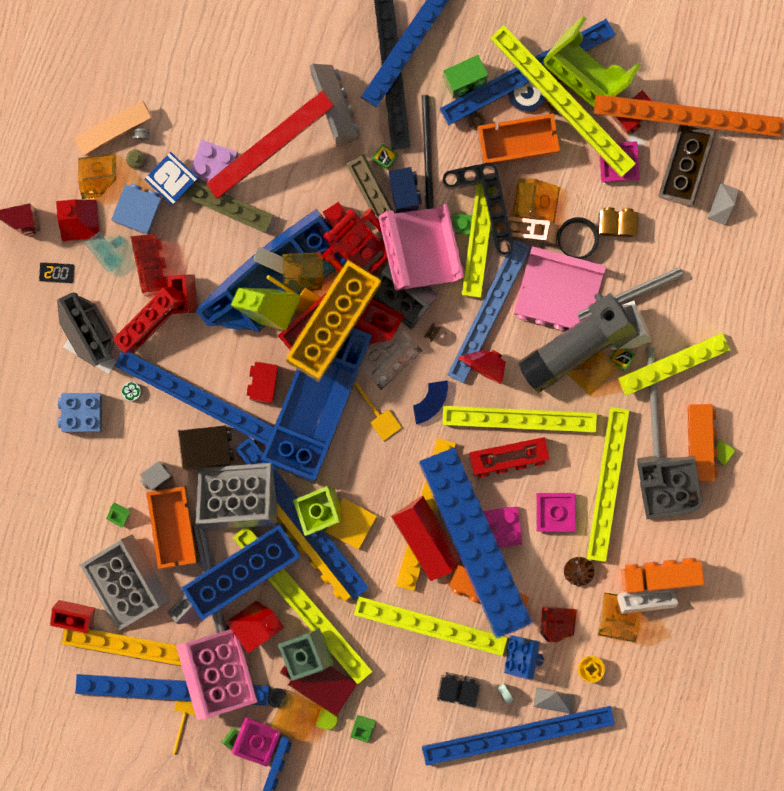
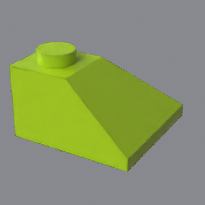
[293,486,341,536]

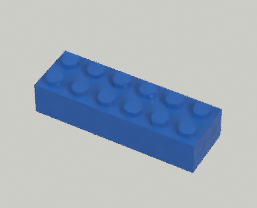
[181,524,300,621]

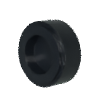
[268,688,287,707]

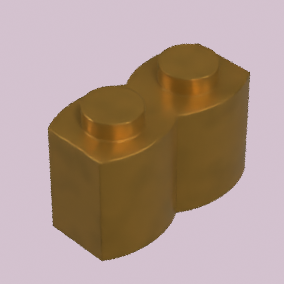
[598,207,638,237]

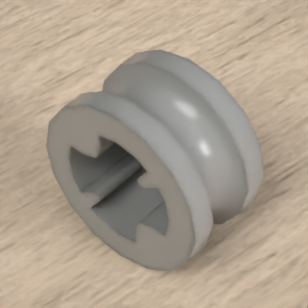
[133,128,150,140]

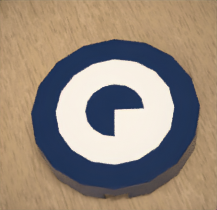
[508,82,545,112]

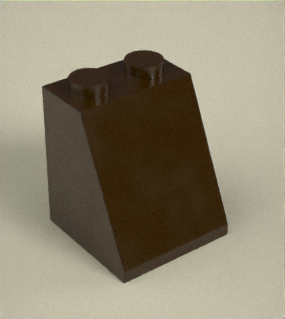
[178,425,234,470]

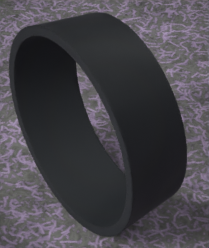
[557,217,599,259]

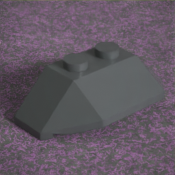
[57,292,114,367]

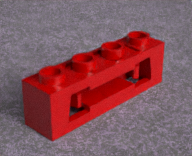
[113,287,186,353]
[469,437,550,478]

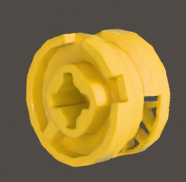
[578,656,605,683]

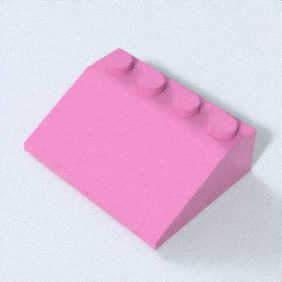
[176,629,257,720]

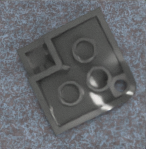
[637,455,703,519]

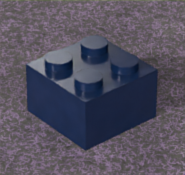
[389,167,422,213]

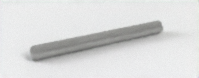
[577,267,683,321]
[193,524,226,633]

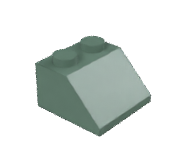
[278,628,334,680]

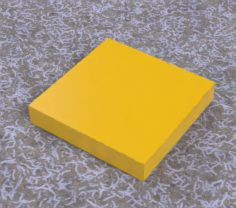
[325,498,377,550]

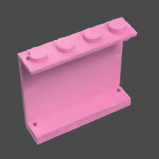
[378,204,464,291]
[513,246,606,331]

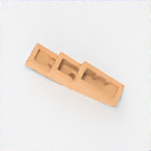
[75,101,153,156]

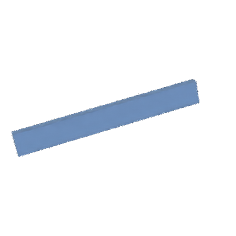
[447,239,531,384]

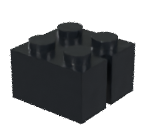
[437,672,480,708]

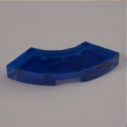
[413,380,448,424]

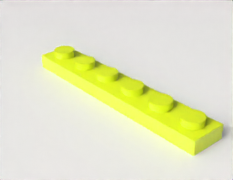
[462,184,495,298]
[618,333,730,396]

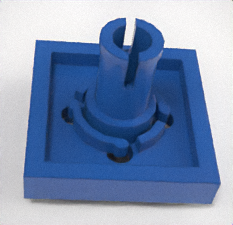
[504,635,544,680]

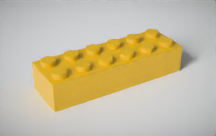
[286,261,381,382]

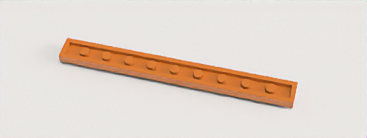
[594,95,783,137]

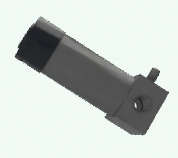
[518,293,640,393]

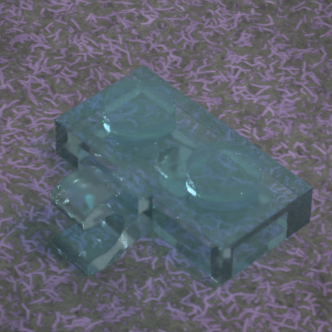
[85,231,125,273]

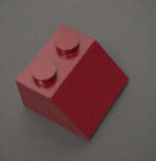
[0,203,40,236]

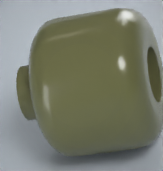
[126,149,146,170]

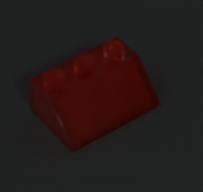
[131,234,169,297]

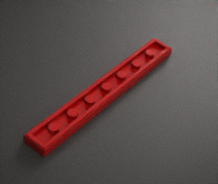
[206,90,335,199]

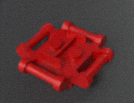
[322,208,388,275]

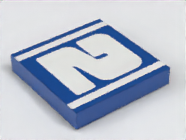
[144,152,199,206]

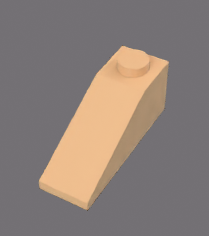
[496,217,559,244]

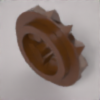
[564,557,595,587]

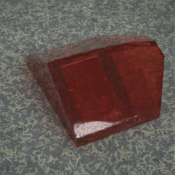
[540,606,577,642]

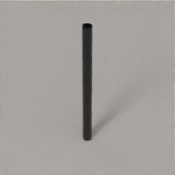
[422,95,434,209]

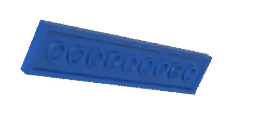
[419,447,532,639]

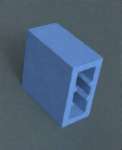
[111,183,163,236]
[58,393,102,432]

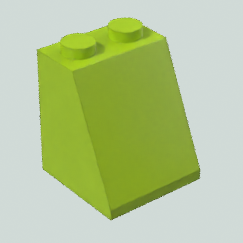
[231,288,301,331]

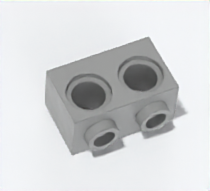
[140,461,173,491]

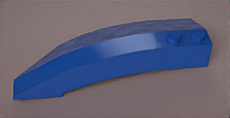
[196,209,346,333]
[261,328,372,484]

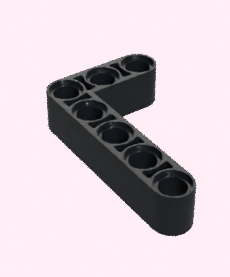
[443,163,513,257]

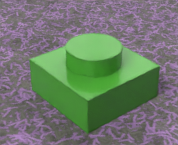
[452,213,472,235]
[106,502,131,528]
[221,727,239,751]

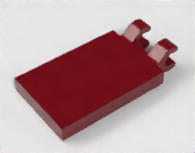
[280,665,357,716]

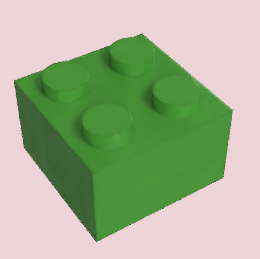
[443,55,488,98]

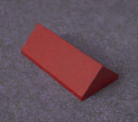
[391,495,461,581]

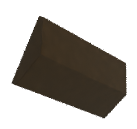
[658,125,716,205]

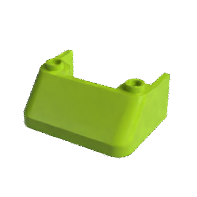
[544,16,641,107]

